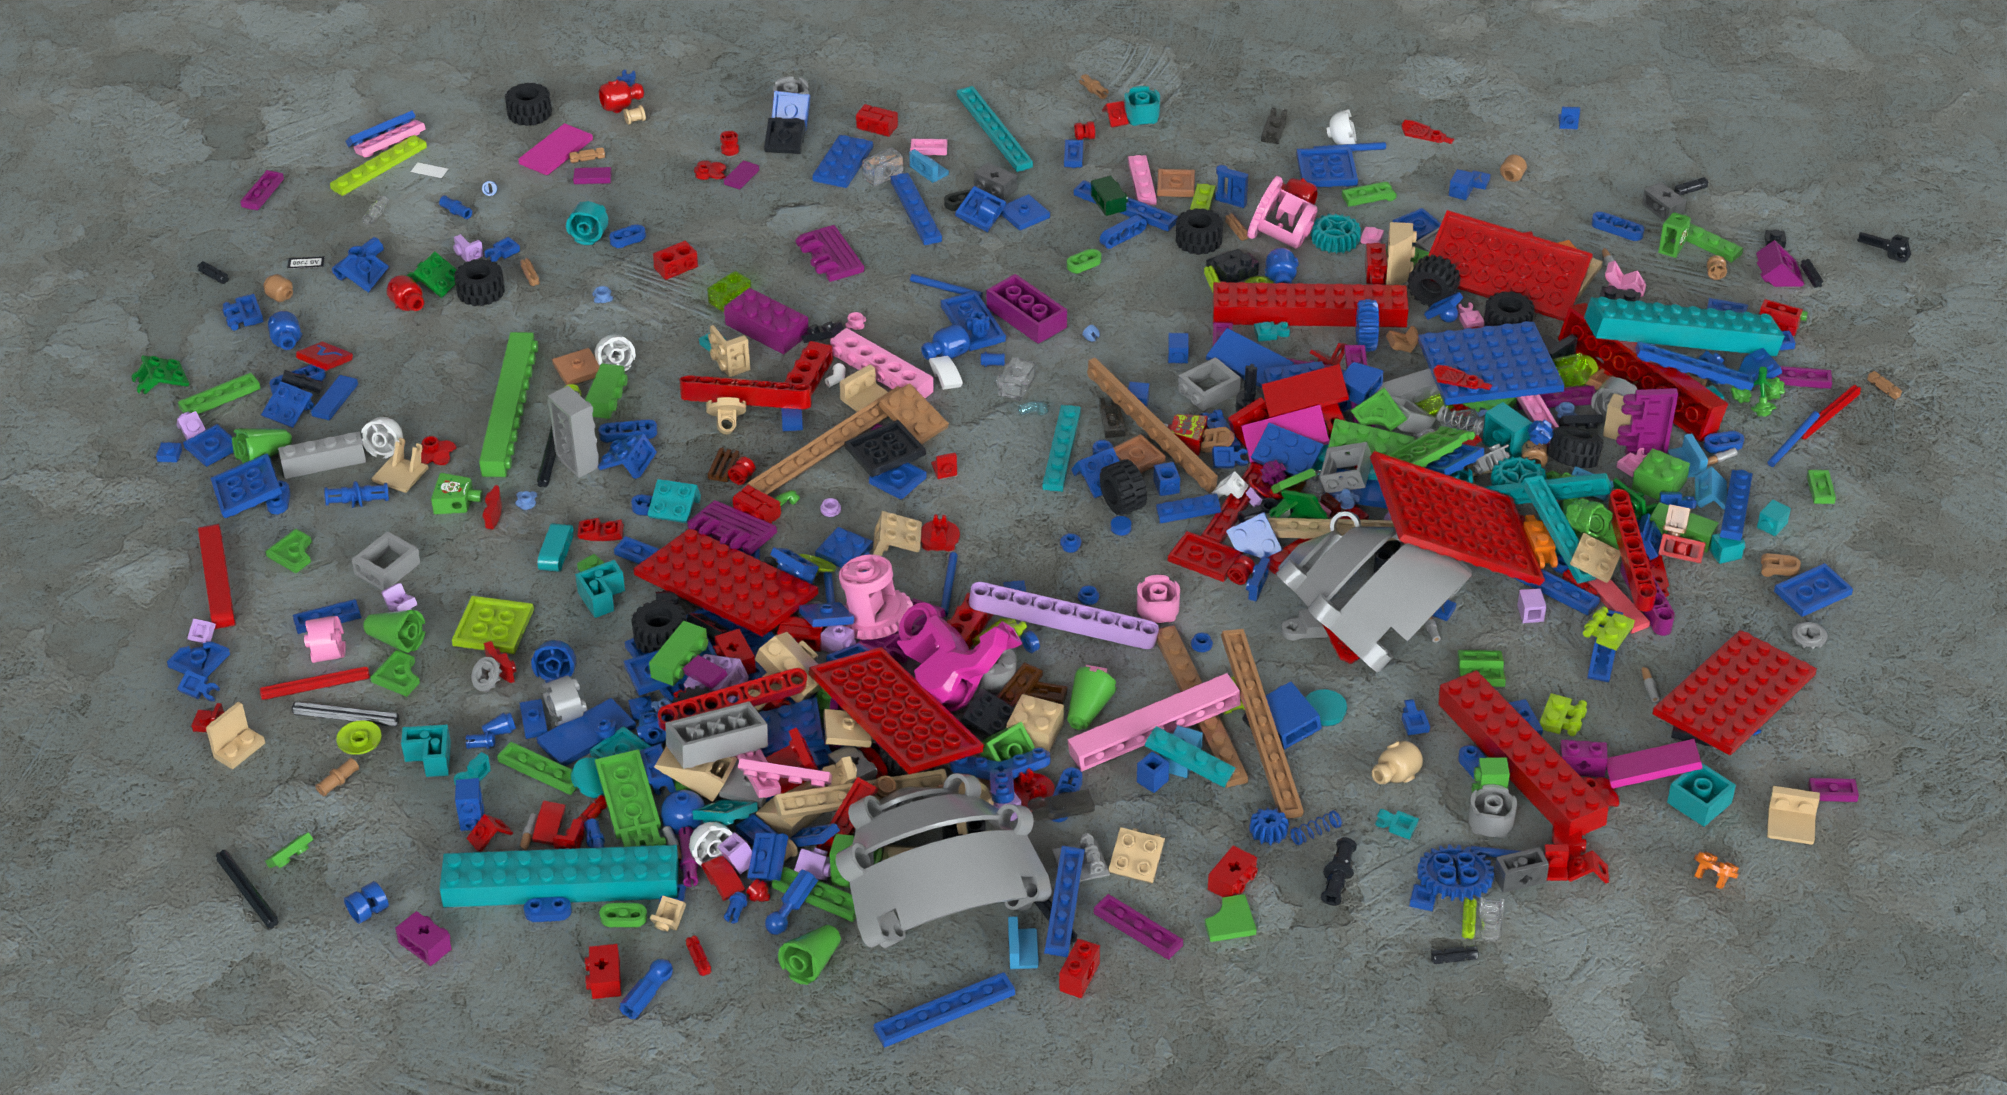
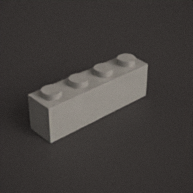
[1376,368,1441,405]
[278,432,366,479]

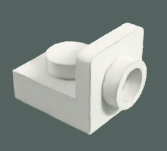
[1212,471,1248,499]

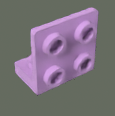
[684,654,749,703]

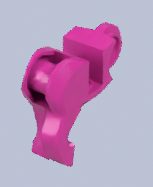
[897,602,1022,712]

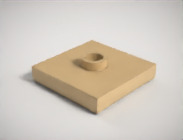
[824,709,872,747]

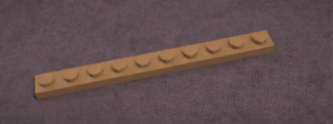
[1087,357,1218,494]
[747,386,901,495]
[1156,625,1248,788]
[1221,629,1304,819]

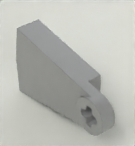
[1281,596,1350,640]

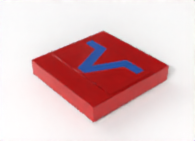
[296,341,353,371]

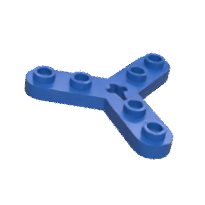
[950,747,1051,804]

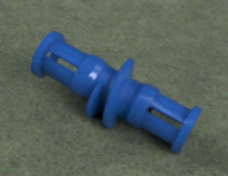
[324,481,389,508]

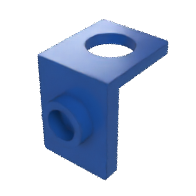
[1558,107,1580,129]

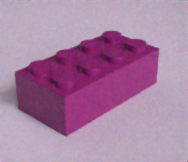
[986,274,1067,344]
[724,288,809,355]

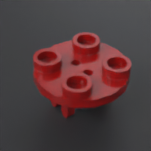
[920,514,960,552]
[1013,768,1055,812]

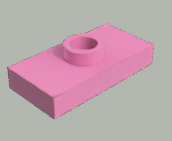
[910,139,948,156]

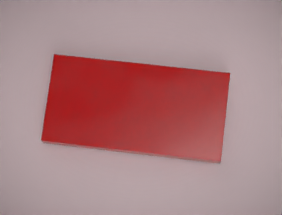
[1262,364,1349,418]

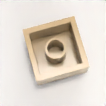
[1007,694,1064,752]

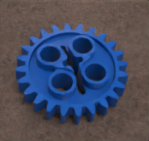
[1417,844,1494,901]

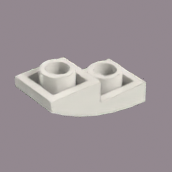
[929,356,963,390]

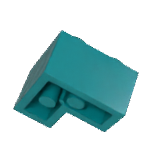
[575,560,625,618]
[401,724,451,777]

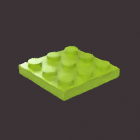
[452,596,534,654]

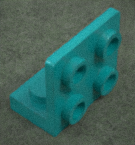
[648,479,701,523]

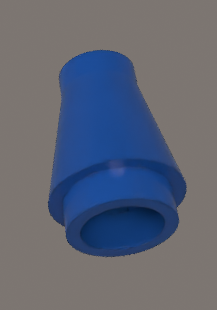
[482,712,516,736]

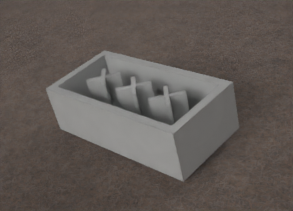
[548,386,599,478]
[665,701,768,769]

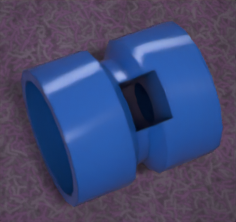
[344,881,389,924]

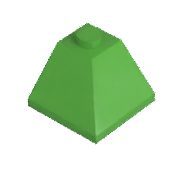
[979,722,1035,779]

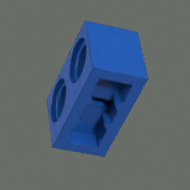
[455,778,485,831]

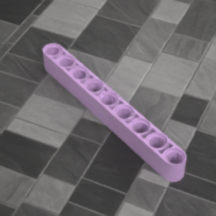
[969,582,1159,649]

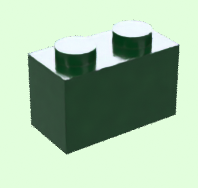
[1091,176,1128,216]

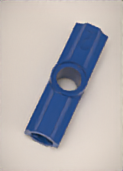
[332,237,384,281]

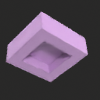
[1246,487,1266,507]
[187,619,216,643]

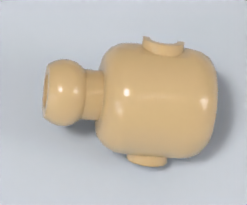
[1372,741,1423,784]

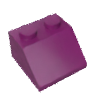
[1756,240,1804,287]

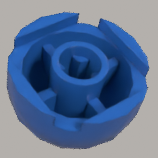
[531,640,576,683]
[661,790,705,835]

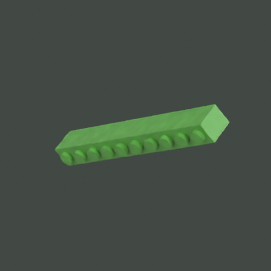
[479,332,538,477]

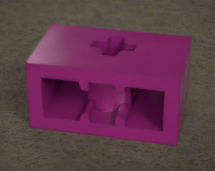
[1559,740,1608,777]
[395,911,452,966]

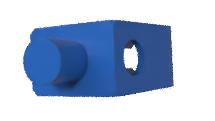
[1341,362,1384,405]

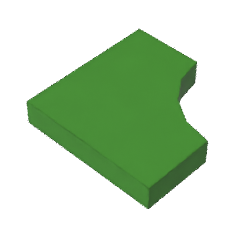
[1351,388,1407,431]
[1271,468,1316,494]
[265,529,312,573]
[370,650,420,697]
[1205,894,1257,942]

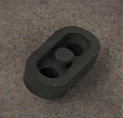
[944,189,972,211]

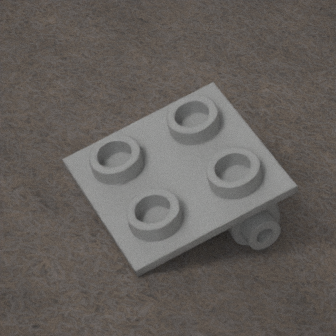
[1472,443,1510,474]
[1052,833,1110,882]

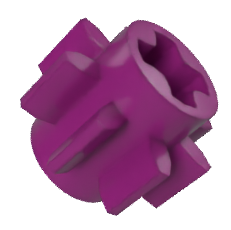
[1260,460,1287,487]

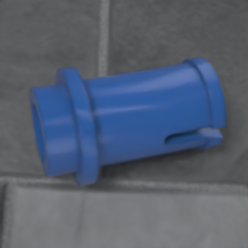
[981,352,1005,367]
[466,732,495,749]
[724,892,748,923]

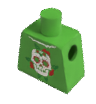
[1658,212,1691,258]
[431,473,483,514]

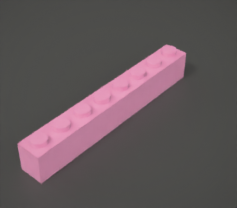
[1068,673,1241,772]

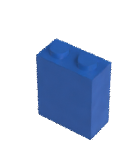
[1265,682,1322,750]

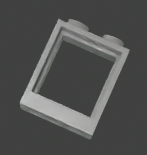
[1178,357,1241,411]
[1390,395,1436,435]
[1320,442,1372,493]
[352,531,420,590]

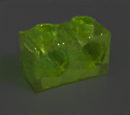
[707,271,752,312]
[1552,353,1593,387]

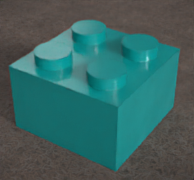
[1482,402,1532,458]
[1667,762,1736,827]

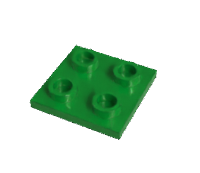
[407,251,457,298]
[131,355,190,394]
[1613,478,1658,520]
[1269,490,1328,519]

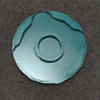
[1305,689,1347,726]
[571,757,604,798]

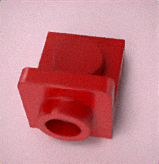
[191,703,224,733]
[553,819,585,849]
[1543,844,1569,881]

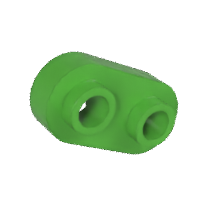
[1067,249,1101,274]
[599,903,647,927]

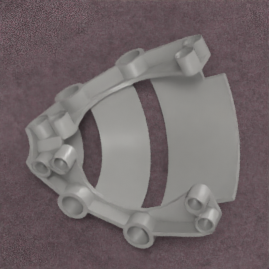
[1276,511,1472,672]
[835,773,1052,948]

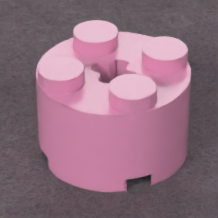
[1137,575,1180,623]
[304,616,346,663]

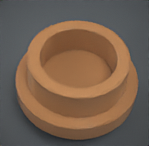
[874,776,896,798]

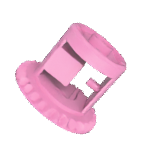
[1247,176,1318,249]
[839,555,913,640]

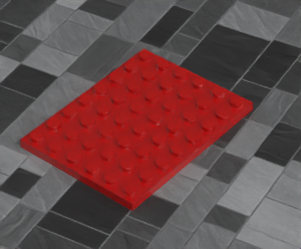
[1370,451,1545,586]

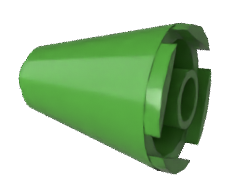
[232,428,292,465]
[363,610,425,653]
[1067,667,1117,730]
[778,925,841,985]

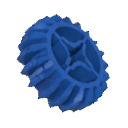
[1356,299,1379,352]

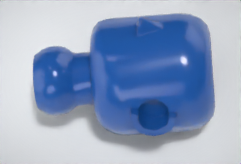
[1265,248,1299,284]
[268,311,302,350]
[921,324,970,360]

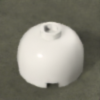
[1326,109,1357,145]
[595,334,636,371]
[361,417,403,458]
[689,822,733,867]

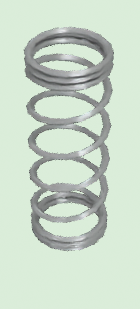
[1437,406,1484,435]

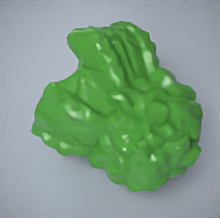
[1565,499,1613,539]

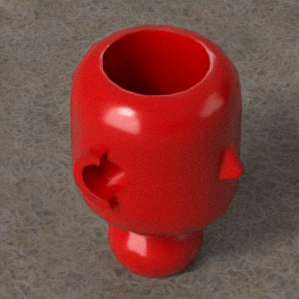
[599,79,644,113]
[1281,178,1318,205]
[386,275,424,311]

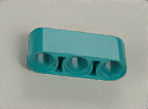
[538,523,574,572]

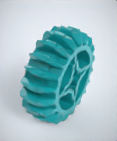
[1310,213,1361,254]
[1490,455,1547,486]

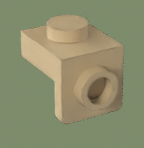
[822,756,857,787]
[650,896,686,932]

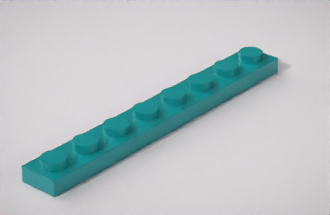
[957,86,1033,172]

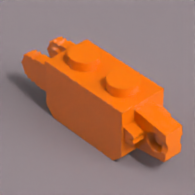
[1524,515,1558,569]

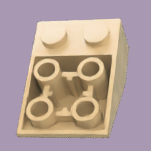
[654,746,738,802]

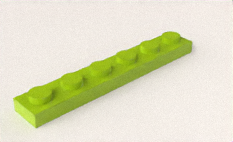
[330,135,427,196]

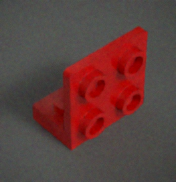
[1228,397,1269,449]
[766,727,819,794]

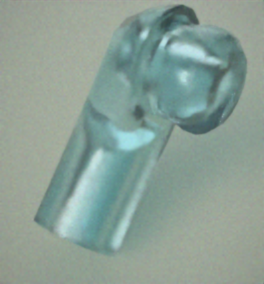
[1018,401,1048,415]

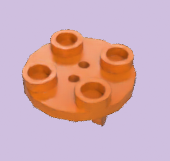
[1694,851,1739,889]

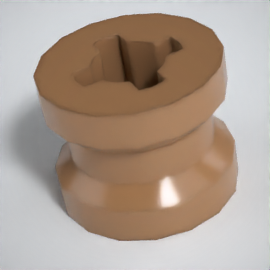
[1707,255,1727,280]

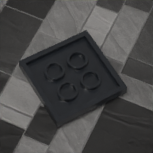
[844,420,926,477]

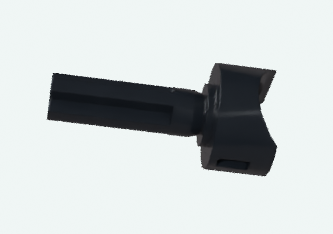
[1857,232,1911,262]
[1236,364,1263,412]

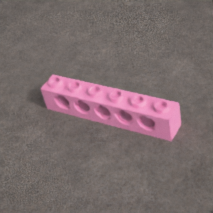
[830,328,933,398]

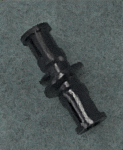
[1320,837,1357,906]

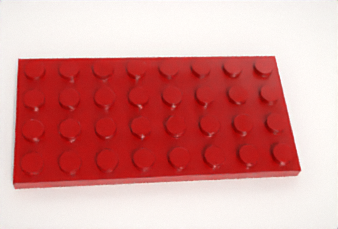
[1428,210,1593,321]
[633,529,818,637]
[1652,630,1817,756]
[808,647,984,775]

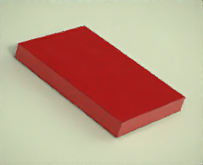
[1167,531,1243,582]

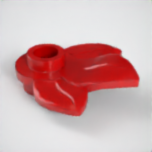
[694,161,727,180]
[421,436,457,465]
[1249,478,1284,500]
[1582,777,1619,807]

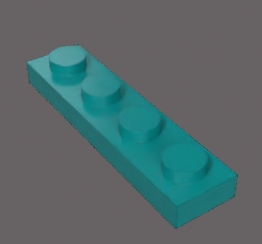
[1144,726,1236,788]

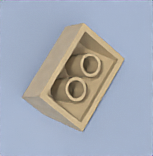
[1385,222,1417,285]
[755,632,822,703]
[756,781,827,838]

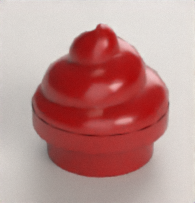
[746,878,770,902]

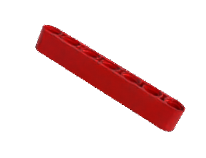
[679,375,812,409]
[1608,489,1657,612]
[198,523,236,630]
[658,668,807,731]

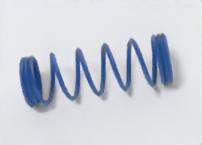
[1290,810,1342,845]

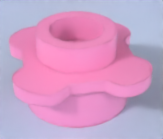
[845,312,866,330]

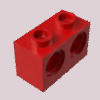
[653,240,698,280]

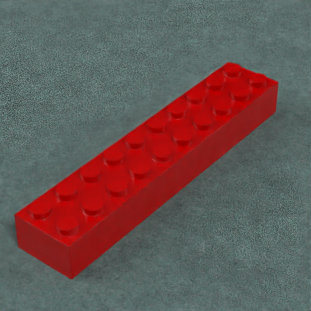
[1212,282,1409,328]
[1558,303,1728,442]
[1438,670,1609,836]

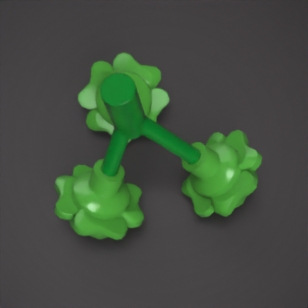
[1730,367,1785,417]

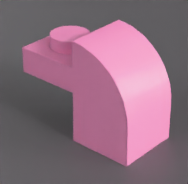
[1605,261,1646,297]

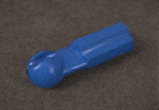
[765,869,818,935]
[619,958,673,1019]

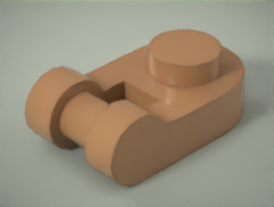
[1201,427,1234,453]
[1761,553,1801,577]

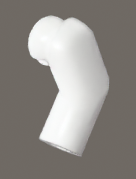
[825,363,846,388]

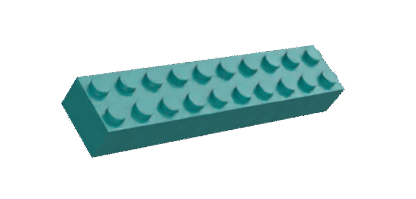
[1584,297,1785,356]
[440,845,679,907]

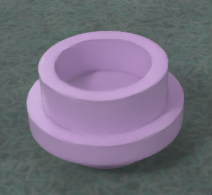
[820,498,841,517]

